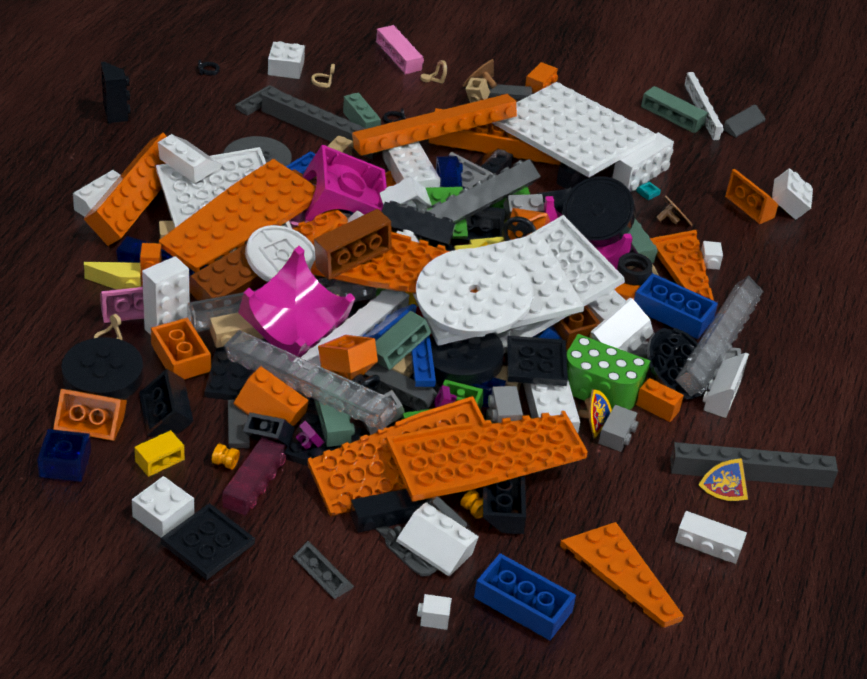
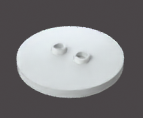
[245,225,315,282]

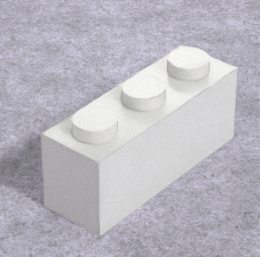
[675,511,747,564]

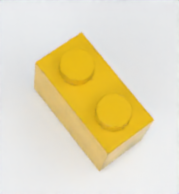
[135,430,185,477]

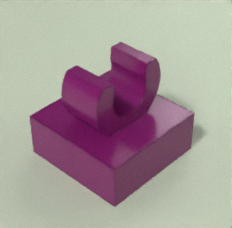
[435,385,457,408]
[296,421,324,449]

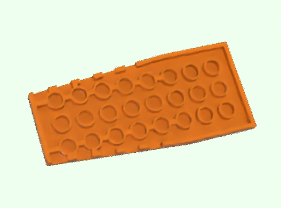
[159,159,316,272]
[311,220,478,293]
[307,396,485,516]
[386,411,588,502]

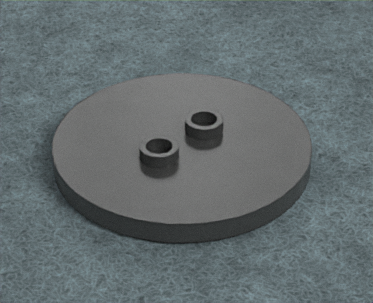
[223,136,292,166]

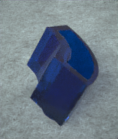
[436,156,465,189]

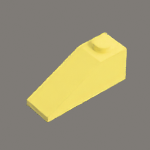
[84,262,141,290]

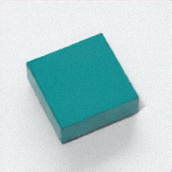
[636,182,661,200]

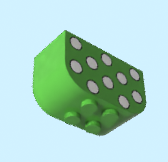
[567,334,650,410]

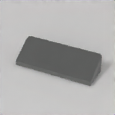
[723,104,766,138]
[293,541,354,599]

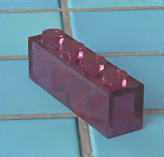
[223,437,286,515]

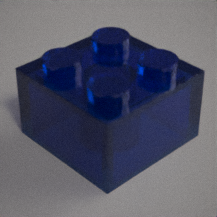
[37,429,91,482]

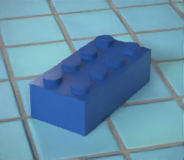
[634,273,718,339]
[474,553,576,641]

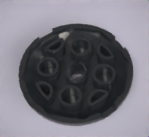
[647,328,711,399]

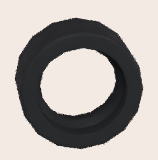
[617,253,653,285]

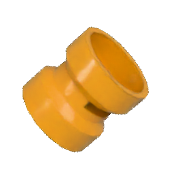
[212,443,240,470]
[460,489,483,519]

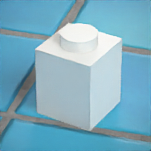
[701,241,723,270]
[417,594,451,630]

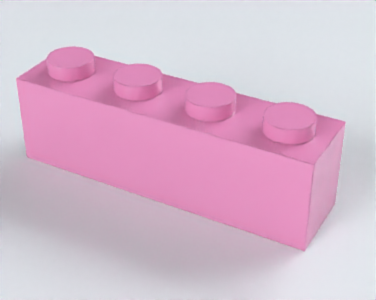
[376,25,424,74]

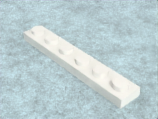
[685,72,723,140]

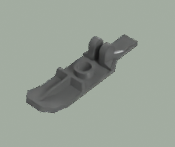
[375,526,437,576]

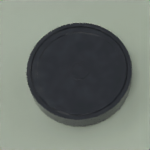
[563,176,636,247]
[430,333,504,386]
[61,337,144,400]

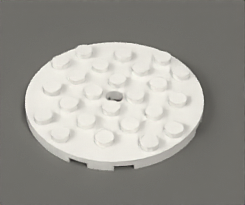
[416,248,533,337]

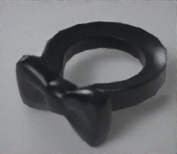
[198,60,220,76]
[383,108,406,124]

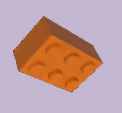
[151,317,211,379]

